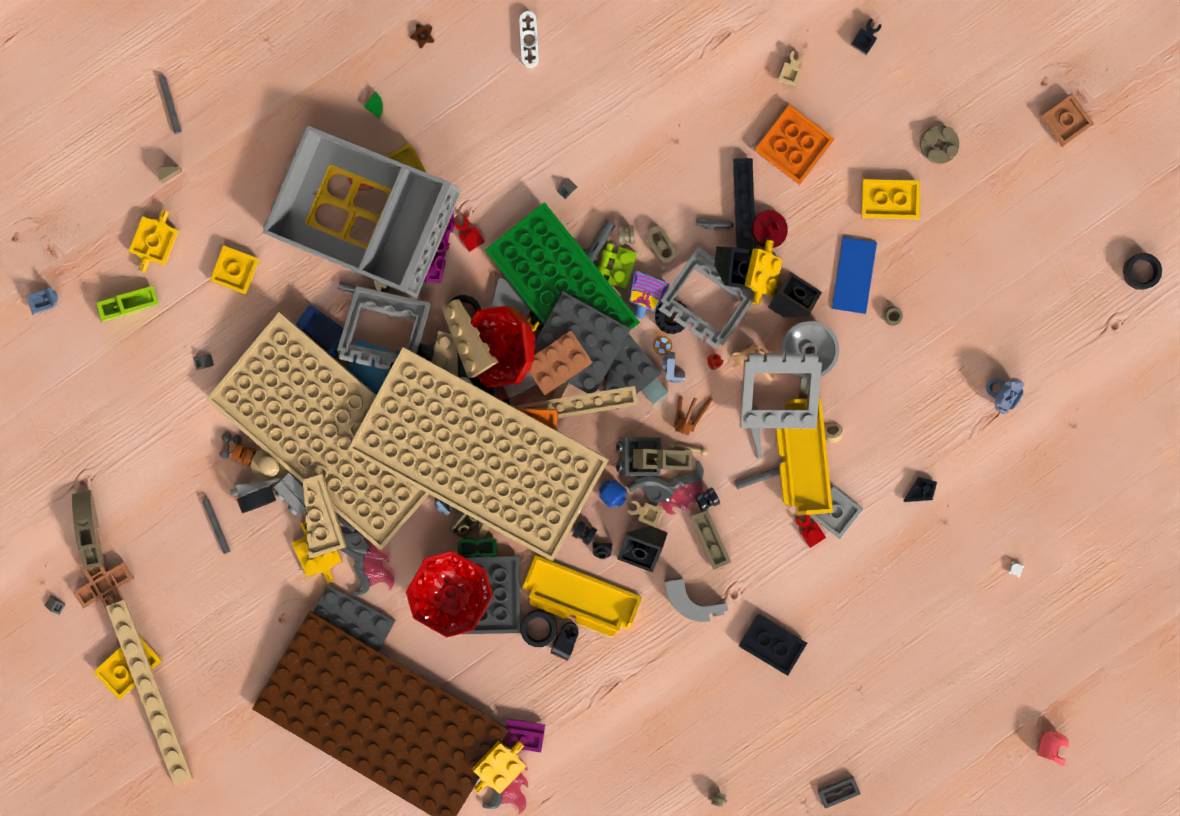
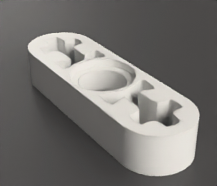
[519,11,539,68]

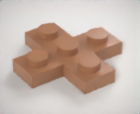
[73,562,134,612]

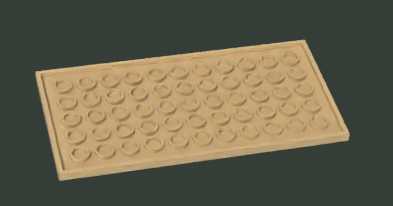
[206,312,429,550]
[348,347,609,561]

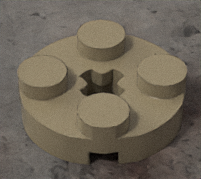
[920,125,959,164]

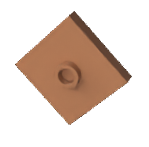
[1039,93,1094,147]

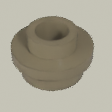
[883,306,903,326]
[708,792,727,807]

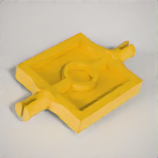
[128,209,179,273]
[745,240,783,305]
[292,522,343,583]
[472,740,526,794]

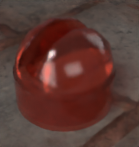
[707,354,724,370]

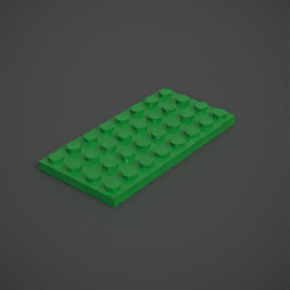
[485,202,640,331]

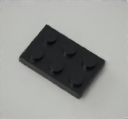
[738,613,808,676]

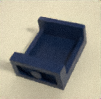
[295,305,344,358]

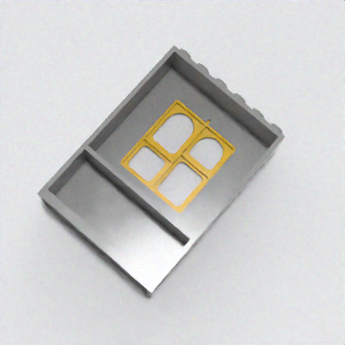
[262,126,462,298]

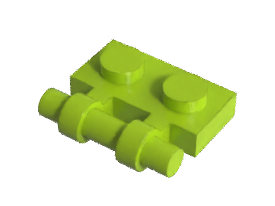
[597,243,637,290]

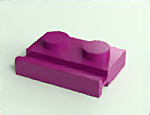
[503,718,545,753]

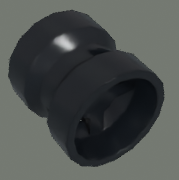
[695,487,720,512]
[572,520,598,545]

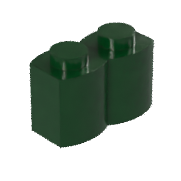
[458,537,498,558]

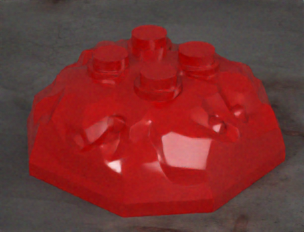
[471,305,535,388]
[406,550,493,638]

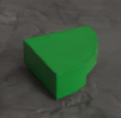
[364,92,383,119]

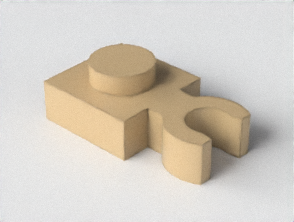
[778,51,804,88]
[627,500,664,528]

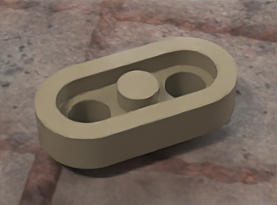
[647,226,676,263]

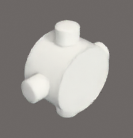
[1008,561,1024,577]

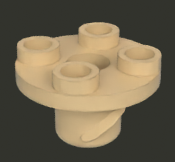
[251,448,289,485]

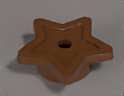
[410,24,435,48]

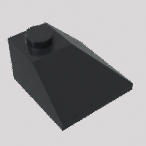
[714,246,752,290]
[768,272,822,318]
[617,526,668,573]

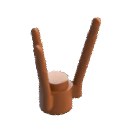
[674,396,713,436]

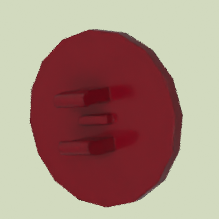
[752,210,788,248]

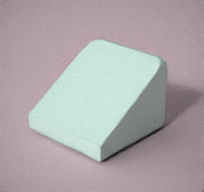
[641,378,669,405]

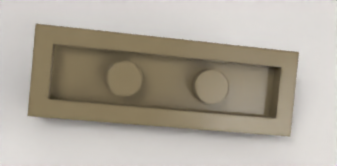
[690,510,731,570]

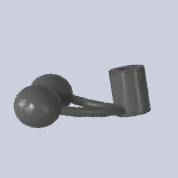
[219,433,242,458]

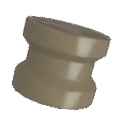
[618,225,635,245]

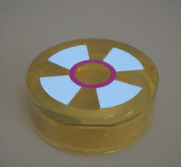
[653,336,673,355]

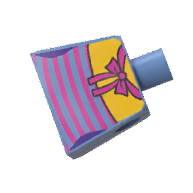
[629,271,670,319]

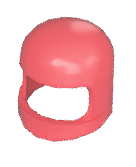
[1037,731,1069,766]

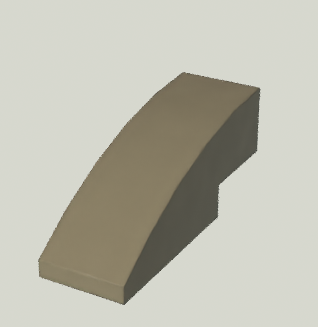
[633,449,692,470]

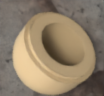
[824,423,843,443]

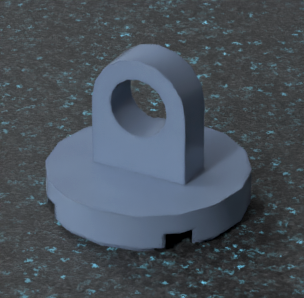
[986,378,1025,414]

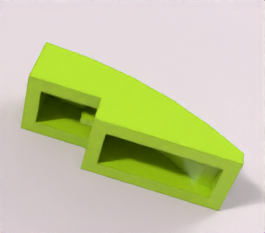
[95,286,159,323]

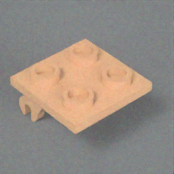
[728,343,777,381]

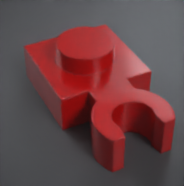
[454,216,485,253]
[795,515,826,548]

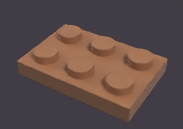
[529,331,593,395]

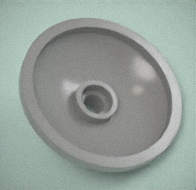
[781,321,839,379]

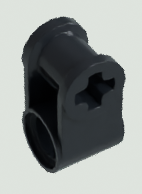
[550,622,579,661]

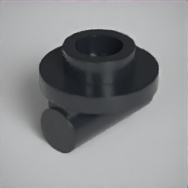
[593,542,612,559]

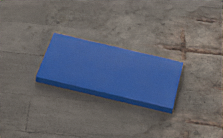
[832,237,877,314]

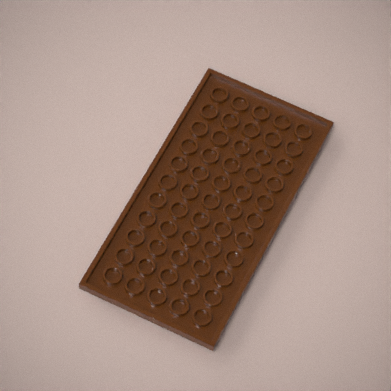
[252,610,509,816]

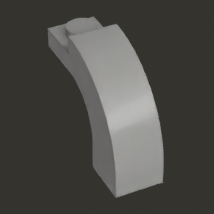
[664,578,728,622]

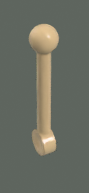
[669,441,708,456]

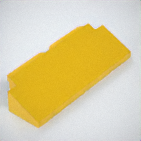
[775,398,833,516]
[522,555,642,637]

